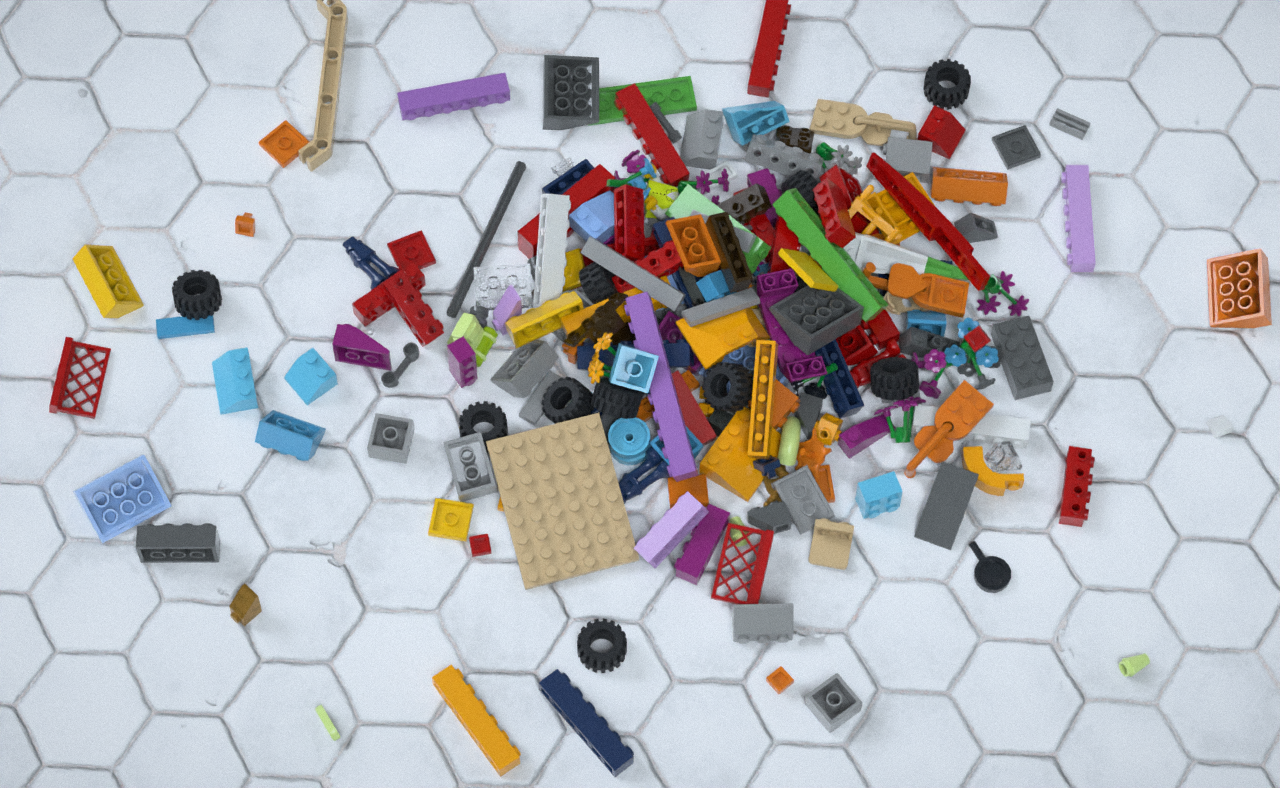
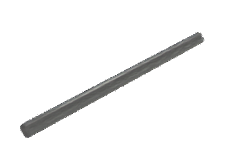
[447,161,526,318]

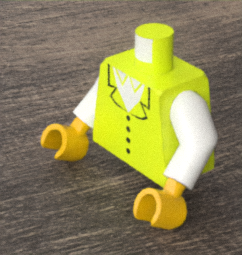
[644,164,678,220]

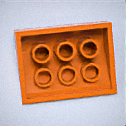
[1207,248,1272,328]

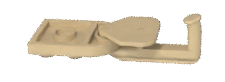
[810,99,917,146]

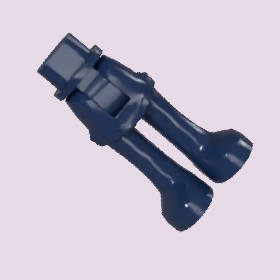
[342,236,400,290]
[618,447,670,504]

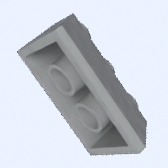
[680,109,724,170]
[490,340,559,398]
[732,603,794,644]

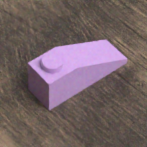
[492,285,522,335]

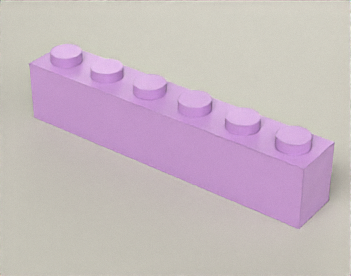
[1061,165,1096,272]

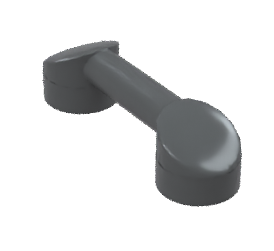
[381,343,420,388]

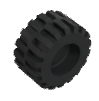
[923,59,971,110]
[781,170,819,215]
[579,262,618,304]
[172,270,222,320]
[870,357,919,400]
[702,362,753,412]
[541,377,594,424]
[591,378,643,419]
[459,401,508,454]
[577,618,627,673]

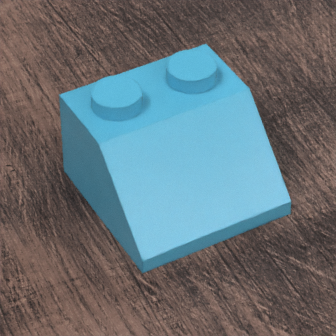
[608,343,659,393]
[284,348,338,406]

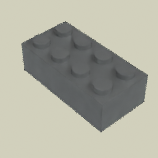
[991,316,1054,400]
[136,523,220,563]

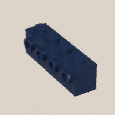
[815,339,865,419]

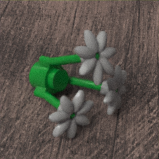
[816,142,863,183]

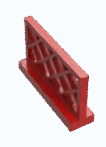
[49,337,111,419]
[711,523,774,605]

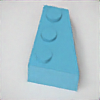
[722,101,790,146]

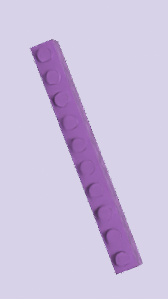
[624,292,699,482]

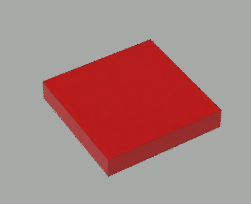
[387,230,436,270]

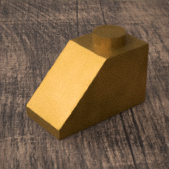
[229,583,262,627]

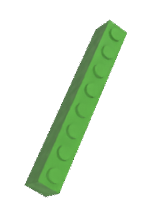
[772,188,888,322]

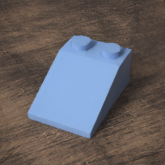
[569,190,615,243]

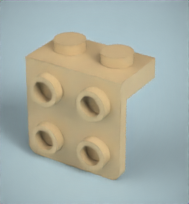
[808,518,854,570]

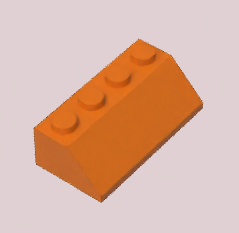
[931,167,1008,206]

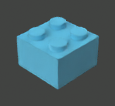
[855,471,903,519]

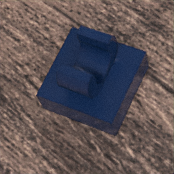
[753,455,781,479]

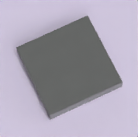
[992,125,1041,170]

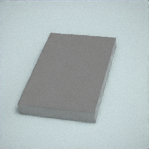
[773,465,835,535]

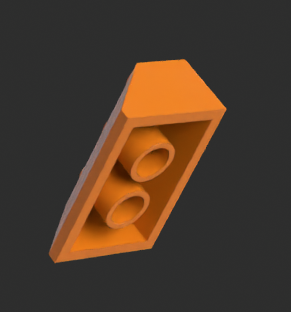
[666,214,721,277]

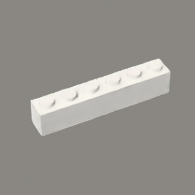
[533,194,571,308]
[912,404,1031,449]

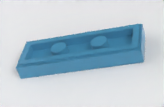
[156,316,215,339]

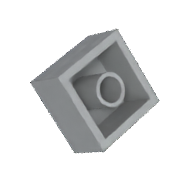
[367,413,415,464]
[805,673,863,733]

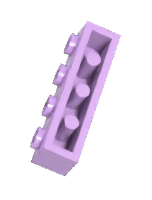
[634,491,709,569]

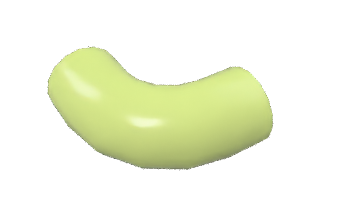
[777,416,801,466]

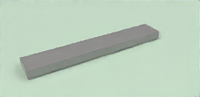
[581,236,686,311]

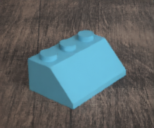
[212,347,258,415]

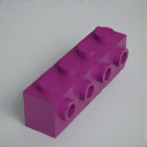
[674,504,730,585]

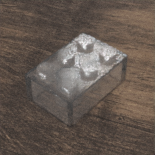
[473,264,533,310]

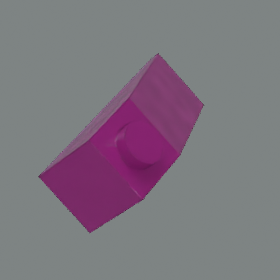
[838,414,896,459]

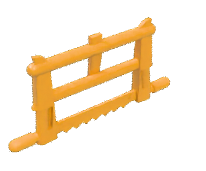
[797,185,902,276]

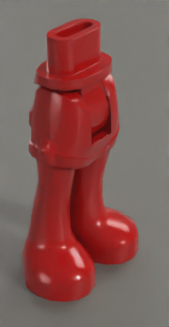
[850,338,907,389]

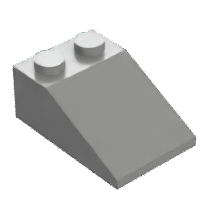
[443,432,498,502]

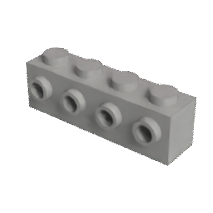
[745,134,823,180]

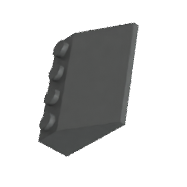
[542,55,599,130]
[770,285,864,355]

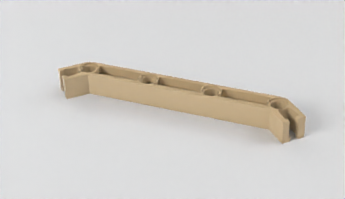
[298,0,348,172]

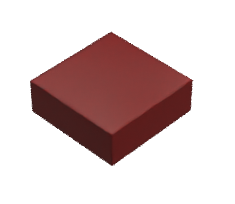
[964,325,991,352]
[469,534,492,557]

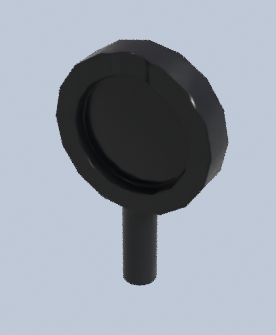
[969,541,1011,593]

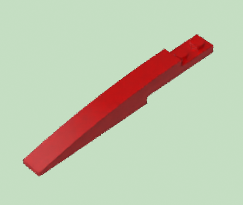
[866,152,990,291]

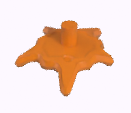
[795,428,832,479]

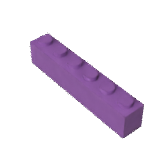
[397,73,510,121]

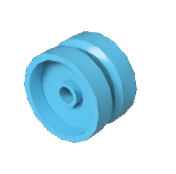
[608,417,651,466]

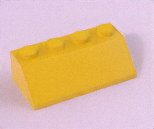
[72,244,144,318]
[505,291,584,349]

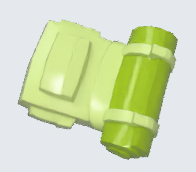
[447,313,498,367]

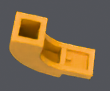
[961,446,1024,496]

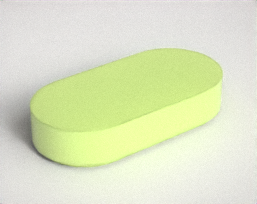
[315,704,341,741]

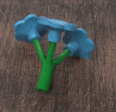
[607,158,657,201]

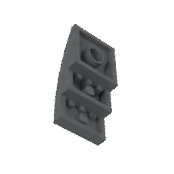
[914,461,979,551]

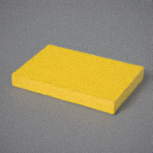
[778,248,839,292]

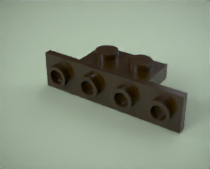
[563,292,628,347]

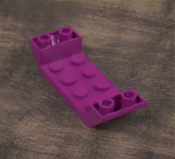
[756,269,827,382]

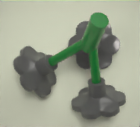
[957,342,1004,390]

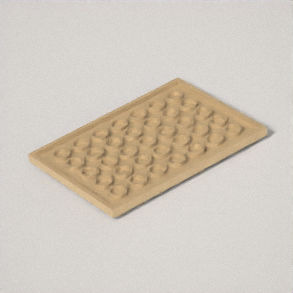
[486,413,639,590]

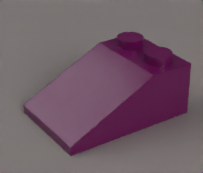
[332,324,392,371]

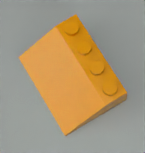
[699,407,781,502]

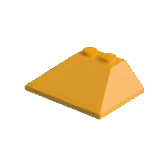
[864,172,936,245]
[676,307,770,370]

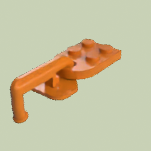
[863,262,969,318]
[904,380,994,478]

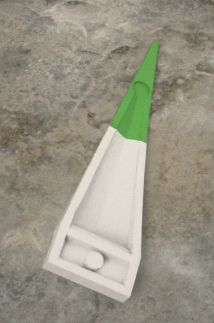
[844,232,969,280]

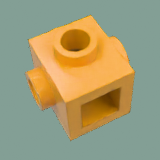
[814,413,843,446]

